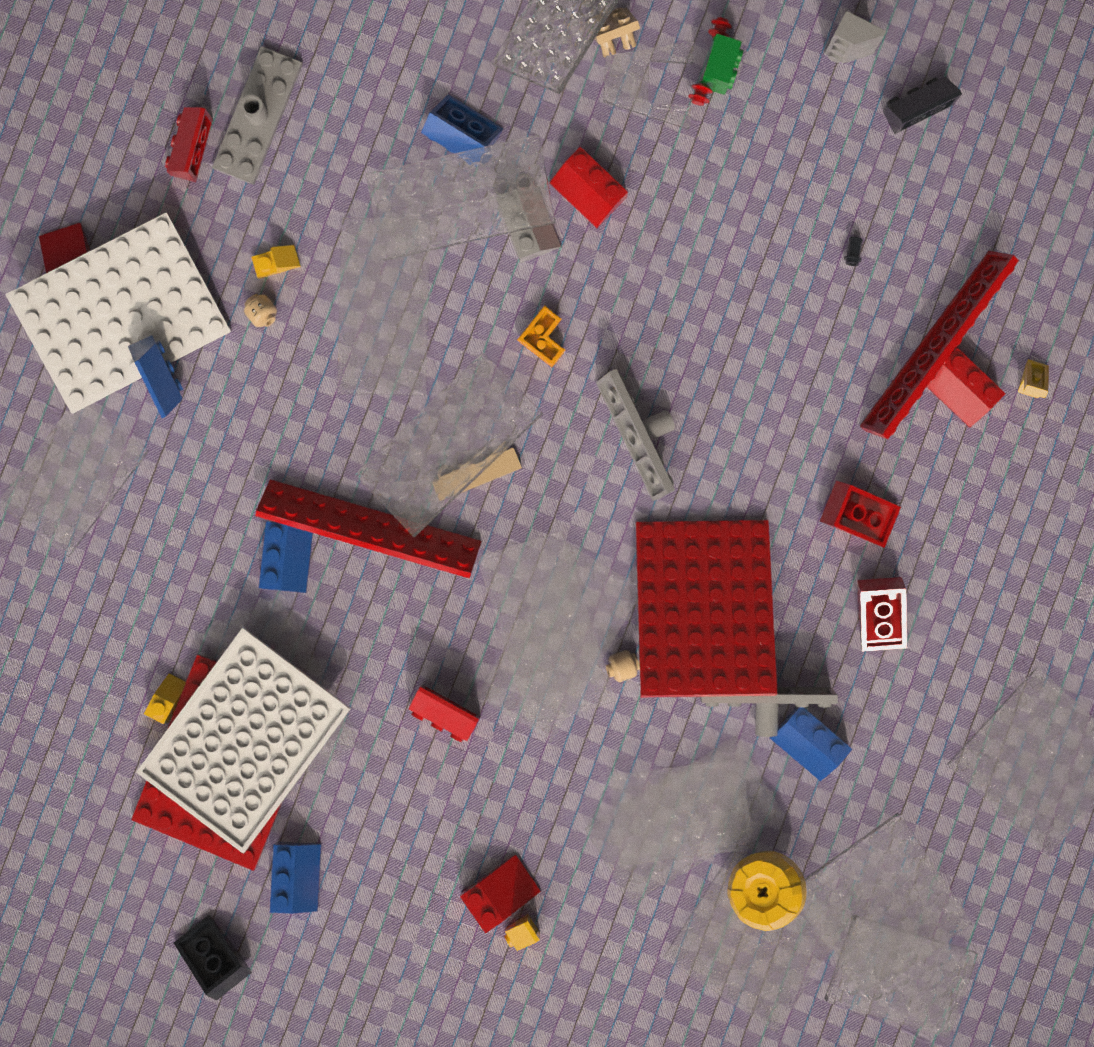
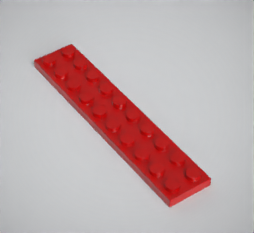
[860,251,1019,439]
[255,479,482,579]

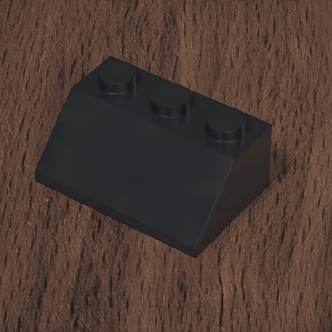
[883,77,962,134]

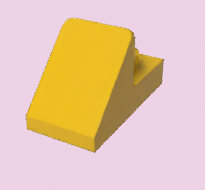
[251,245,301,279]
[1018,359,1049,398]

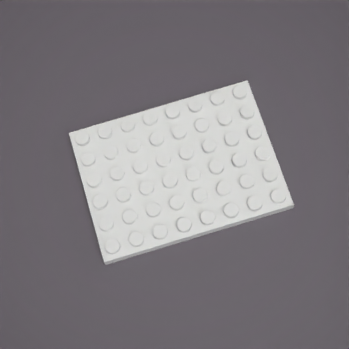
[5,212,231,414]
[136,628,351,853]

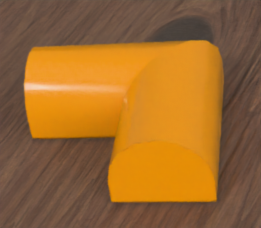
[517,305,566,368]

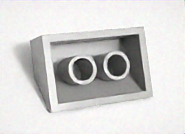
[824,11,887,63]
[496,186,561,263]

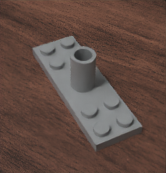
[212,46,303,185]
[596,369,675,501]
[699,687,838,737]

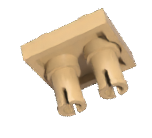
[586,8,640,57]

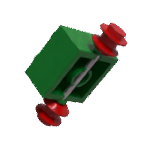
[688,17,744,106]

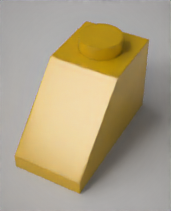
[144,673,186,724]
[504,914,540,951]

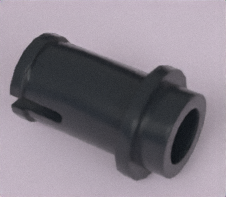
[844,237,863,266]

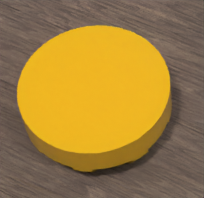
[727,851,807,931]

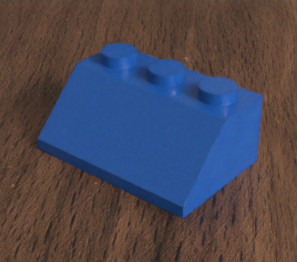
[421,94,504,167]
[128,335,183,418]
[259,522,313,593]
[770,707,853,781]
[270,841,321,914]

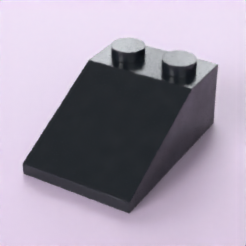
[174,915,252,1001]

